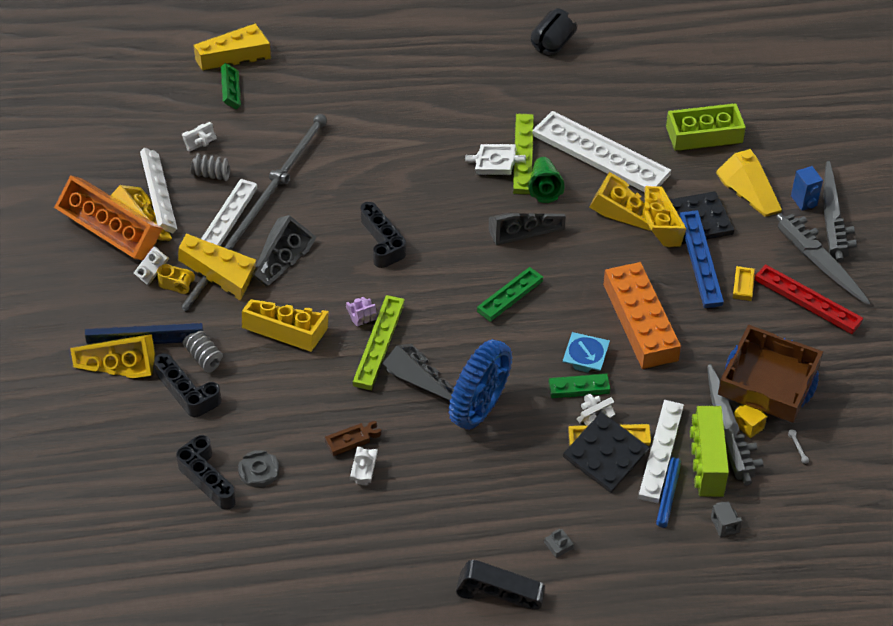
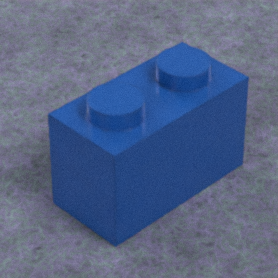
[791,166,823,211]

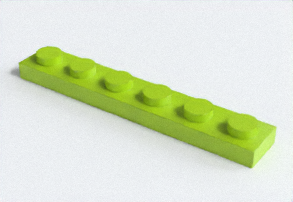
[513,114,533,194]
[353,295,404,390]

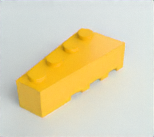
[194,24,271,70]
[178,234,256,301]
[242,299,329,352]

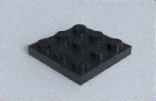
[670,191,734,244]
[563,411,649,493]

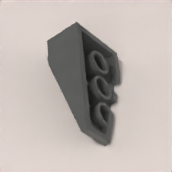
[489,213,566,245]
[253,215,316,286]
[383,344,454,400]

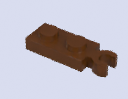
[325,421,381,456]

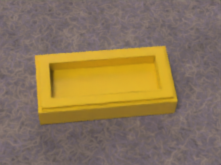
[733,266,755,301]

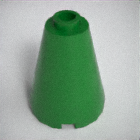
[528,157,565,203]

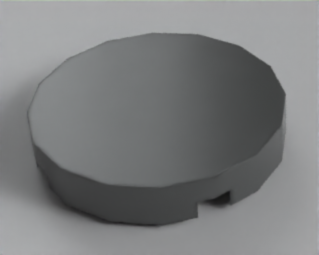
[238,450,279,487]

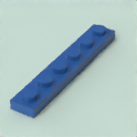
[679,211,724,308]

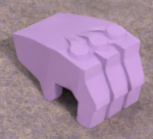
[346,297,377,326]

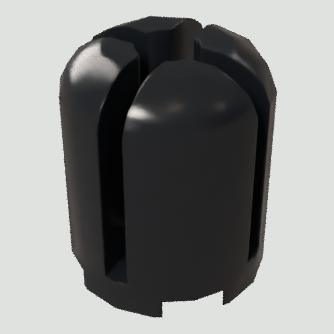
[530,8,577,56]

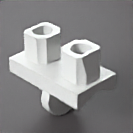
[182,122,217,152]
[134,247,169,285]
[577,394,616,426]
[350,447,378,485]

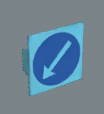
[563,332,610,373]

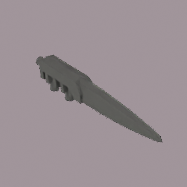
[824,160,857,263]
[776,213,870,304]
[707,364,763,485]

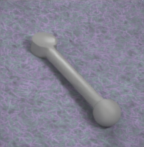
[788,429,809,464]

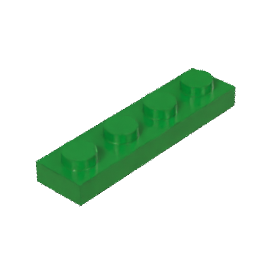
[477,267,543,322]

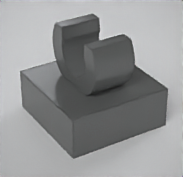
[544,529,574,558]

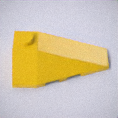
[716,149,782,217]
[589,172,651,231]
[111,185,172,241]
[644,186,686,247]
[70,334,155,378]

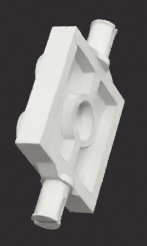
[465,144,526,175]

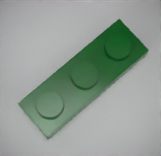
[221,63,241,110]
[548,374,610,398]

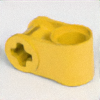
[157,264,195,294]

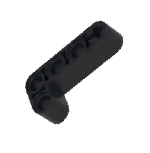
[360,202,406,268]
[154,353,222,417]
[176,435,236,510]
[456,560,545,610]

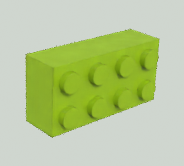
[666,103,746,151]
[690,406,729,497]

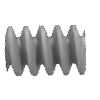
[190,153,230,181]
[183,331,223,373]

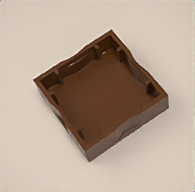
[718,325,823,423]

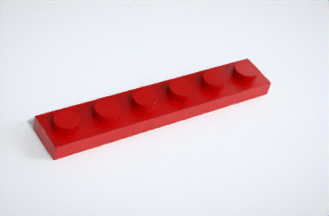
[755,264,863,334]

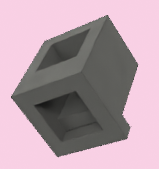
[711,502,742,537]

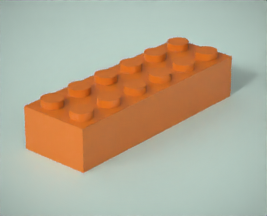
[54,175,163,260]
[603,262,681,369]

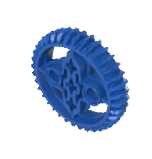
[449,339,512,430]

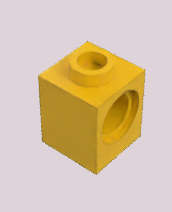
[734,405,767,438]

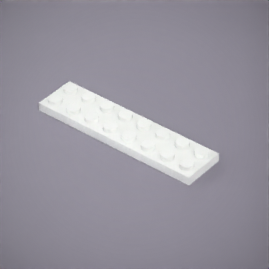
[532,111,671,192]

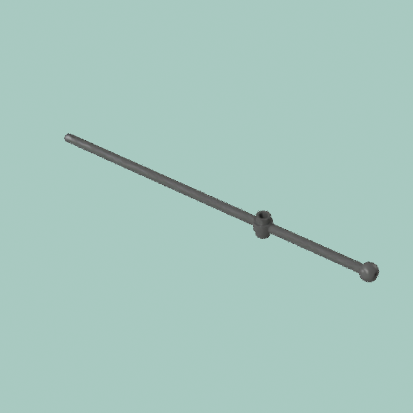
[182,114,327,311]

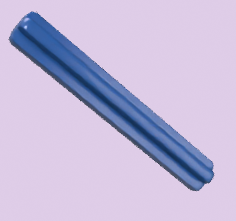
[656,458,681,528]

